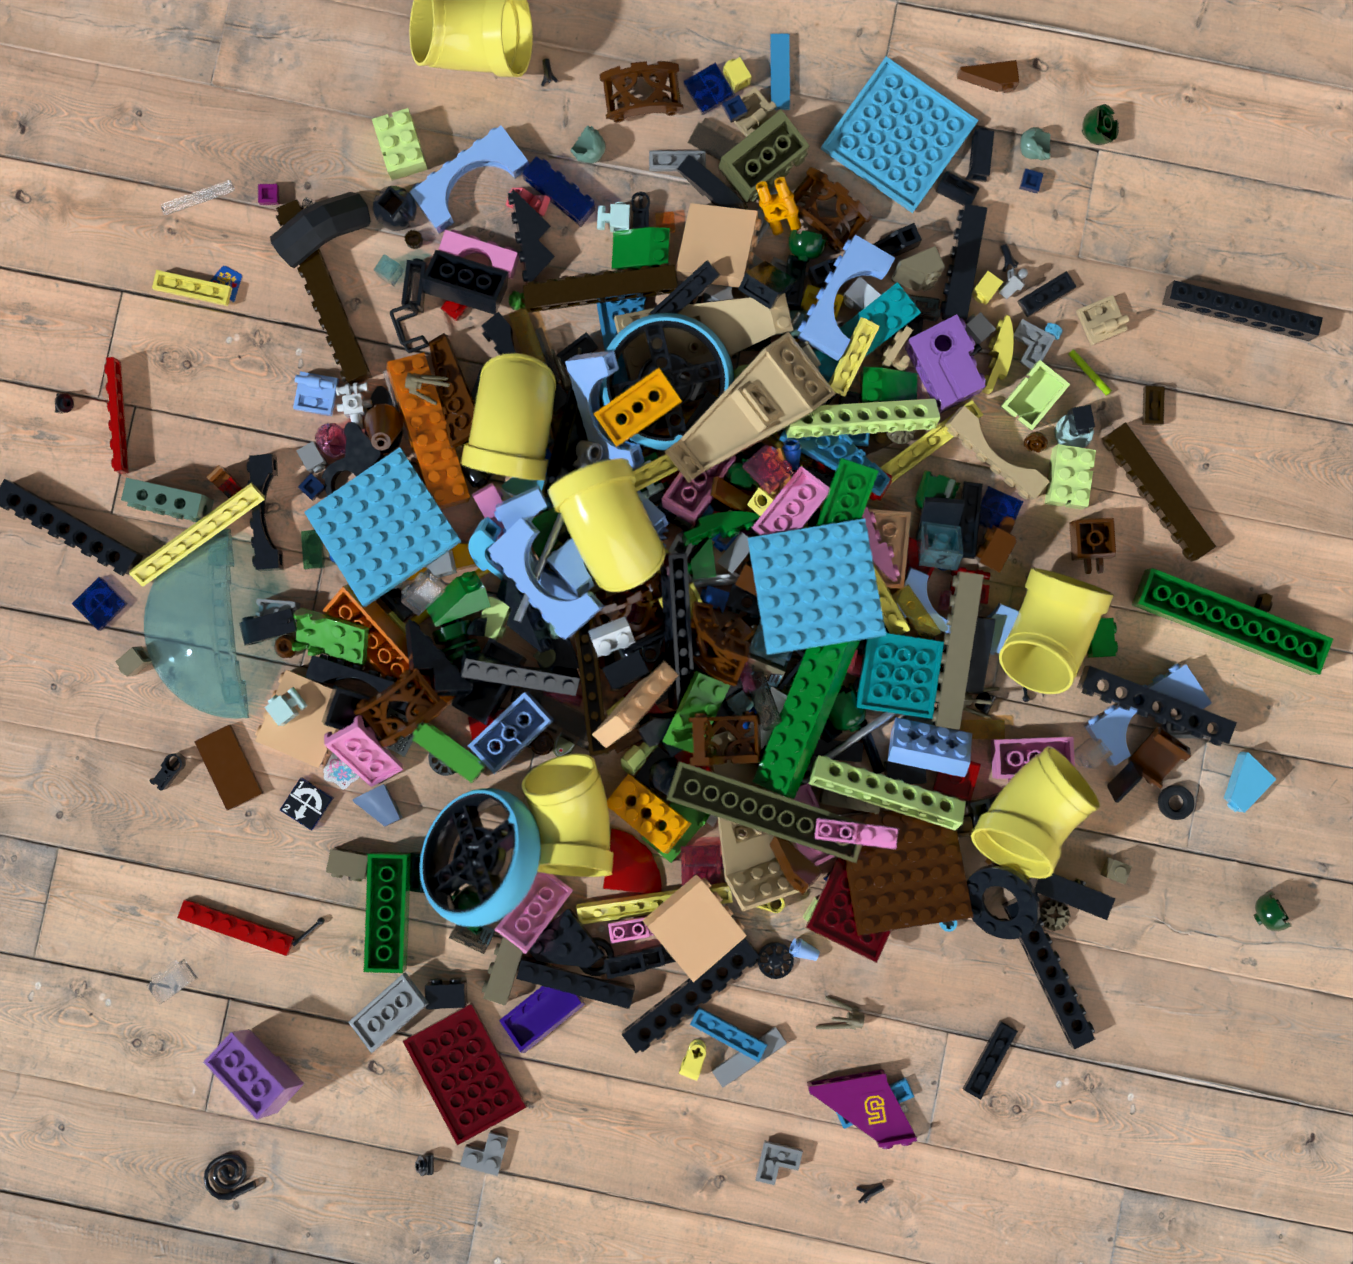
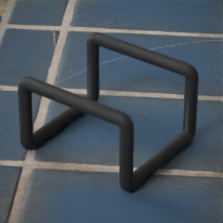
[390,303,429,353]

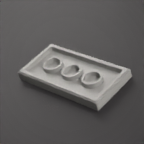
[348,972,429,1053]

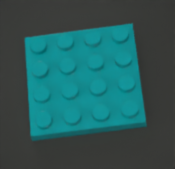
[857,633,944,719]

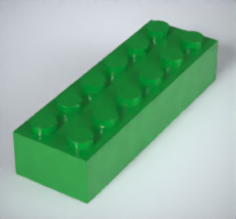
[363,852,411,973]

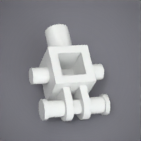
[336,382,372,429]

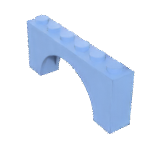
[409,126,530,234]
[798,235,895,361]
[565,350,645,469]
[494,485,588,600]
[547,490,668,598]
[488,517,604,639]
[895,567,1019,655]
[1084,663,1212,766]

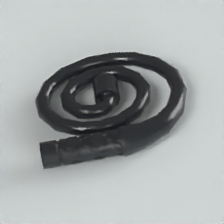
[203,1154,257,1200]

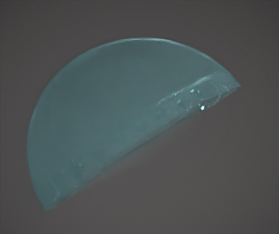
[144,529,249,719]

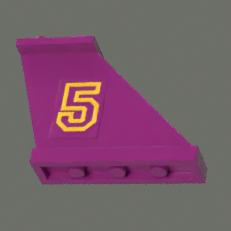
[807,1069,917,1149]

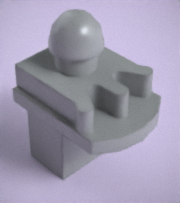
[998,268,1028,299]

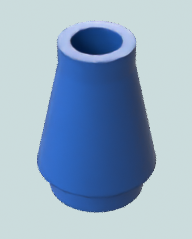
[782,439,802,470]

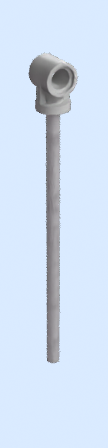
[514,440,603,622]
[801,683,940,784]

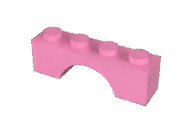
[438,230,519,279]

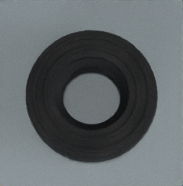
[1158,785,1195,820]

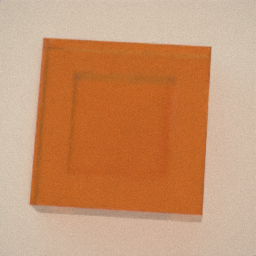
[655,212,676,233]

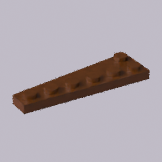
[428,333,475,448]

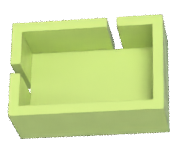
[372,108,428,181]
[1000,360,1070,430]
[1044,444,1096,510]

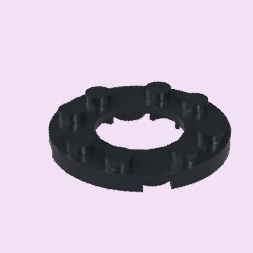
[967,865,1041,940]

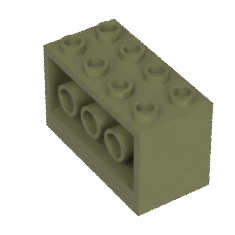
[718,110,810,204]

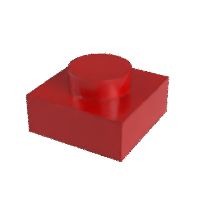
[441,300,468,321]

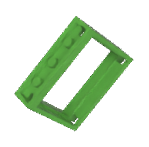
[412,723,487,783]

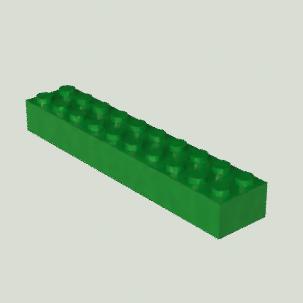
[1132,568,1334,675]
[752,640,860,799]

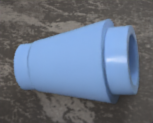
[789,938,820,961]

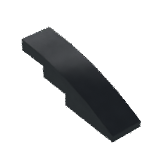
[676,155,748,209]
[604,944,676,979]

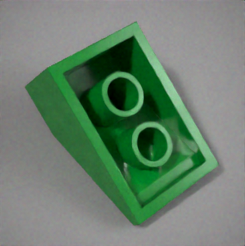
[611,227,670,270]
[860,367,918,403]
[425,571,491,627]

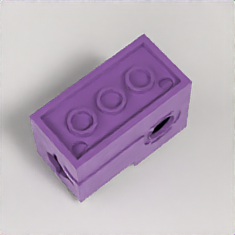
[904,314,986,414]
[203,1029,304,1120]

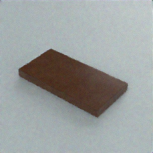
[194,724,263,811]

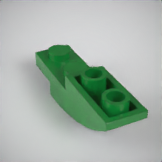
[682,511,760,546]

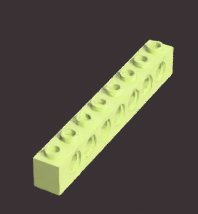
[785,399,940,439]
[809,755,966,830]

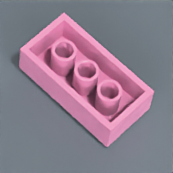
[662,455,737,526]
[991,736,1075,779]

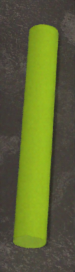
[1068,349,1112,396]

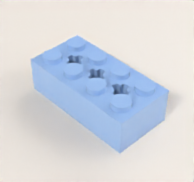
[468,692,554,774]
[888,717,972,777]

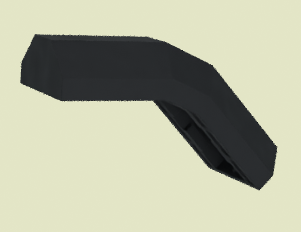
[270,192,371,268]

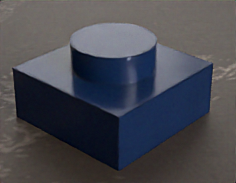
[722,95,748,123]
[1019,168,1044,194]
[298,474,325,501]

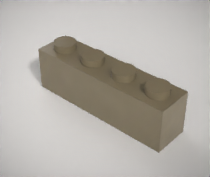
[482,934,523,1005]

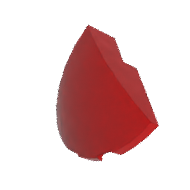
[603,828,662,893]

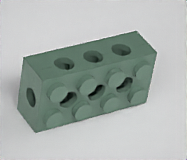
[121,477,214,523]

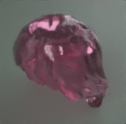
[315,423,346,458]

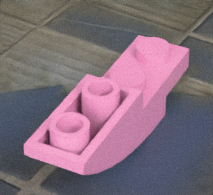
[862,507,900,582]
[815,819,898,849]
[608,915,654,943]

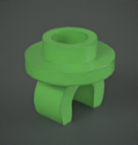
[509,291,525,310]

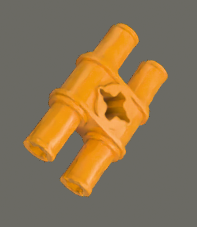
[756,177,802,236]

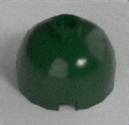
[1082,104,1119,145]
[788,230,827,262]
[723,459,762,491]
[1254,891,1292,931]

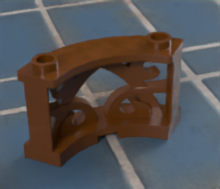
[599,61,684,123]
[793,167,873,251]
[595,573,664,641]
[691,601,750,686]
[354,668,447,748]
[689,712,762,766]

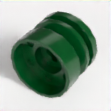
[432,620,481,663]

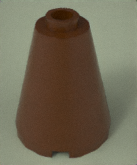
[364,404,403,450]

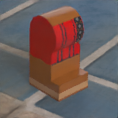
[206,465,243,498]

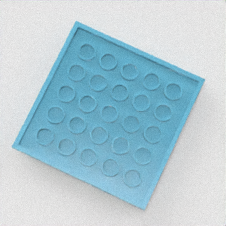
[821,56,979,213]
[304,447,462,607]
[748,519,886,655]

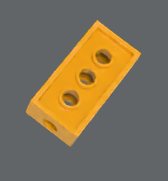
[594,368,682,447]
[607,774,692,854]

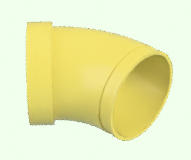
[410,0,533,77]
[461,353,556,480]
[548,458,666,592]
[999,567,1113,694]
[971,746,1100,878]
[522,754,613,877]

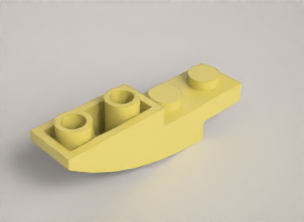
[982,315,1014,395]

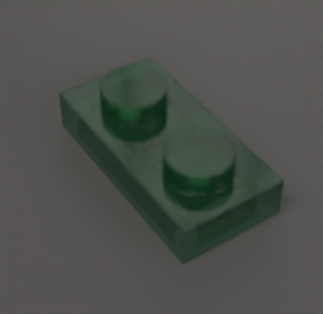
[301,530,325,570]

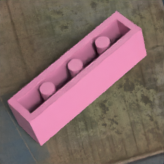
[472,483,505,540]

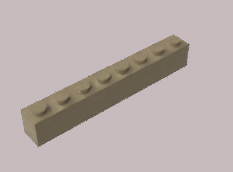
[932,572,984,730]

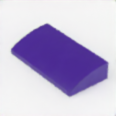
[499,986,585,1053]

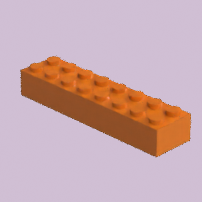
[386,353,470,510]
[322,584,456,723]

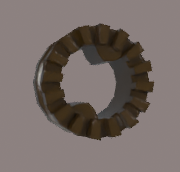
[404,230,423,249]

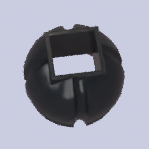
[373,186,417,231]

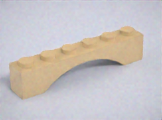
[945,406,1050,500]

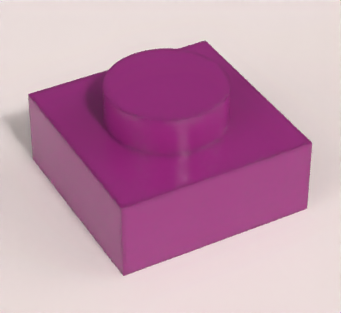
[258,184,279,205]

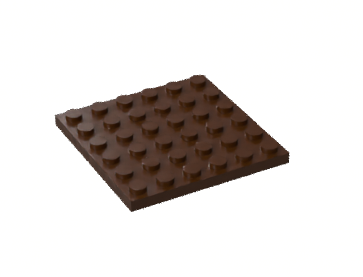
[844,807,973,936]

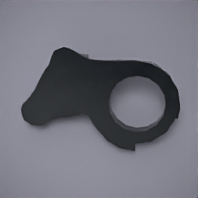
[322,422,383,496]

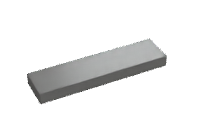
[712,1026,787,1088]

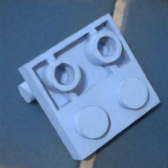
[293,371,339,416]

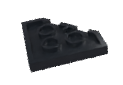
[529,908,605,967]

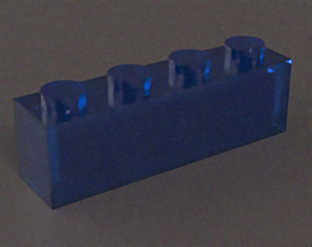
[522,156,595,227]

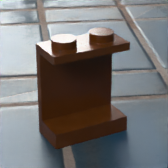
[1128,726,1191,789]

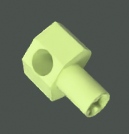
[621,742,658,775]

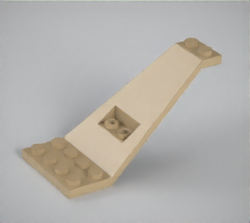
[614,293,793,387]
[665,332,836,482]
[709,731,812,911]

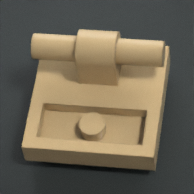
[734,87,777,137]
[1076,295,1129,346]
[881,326,913,371]

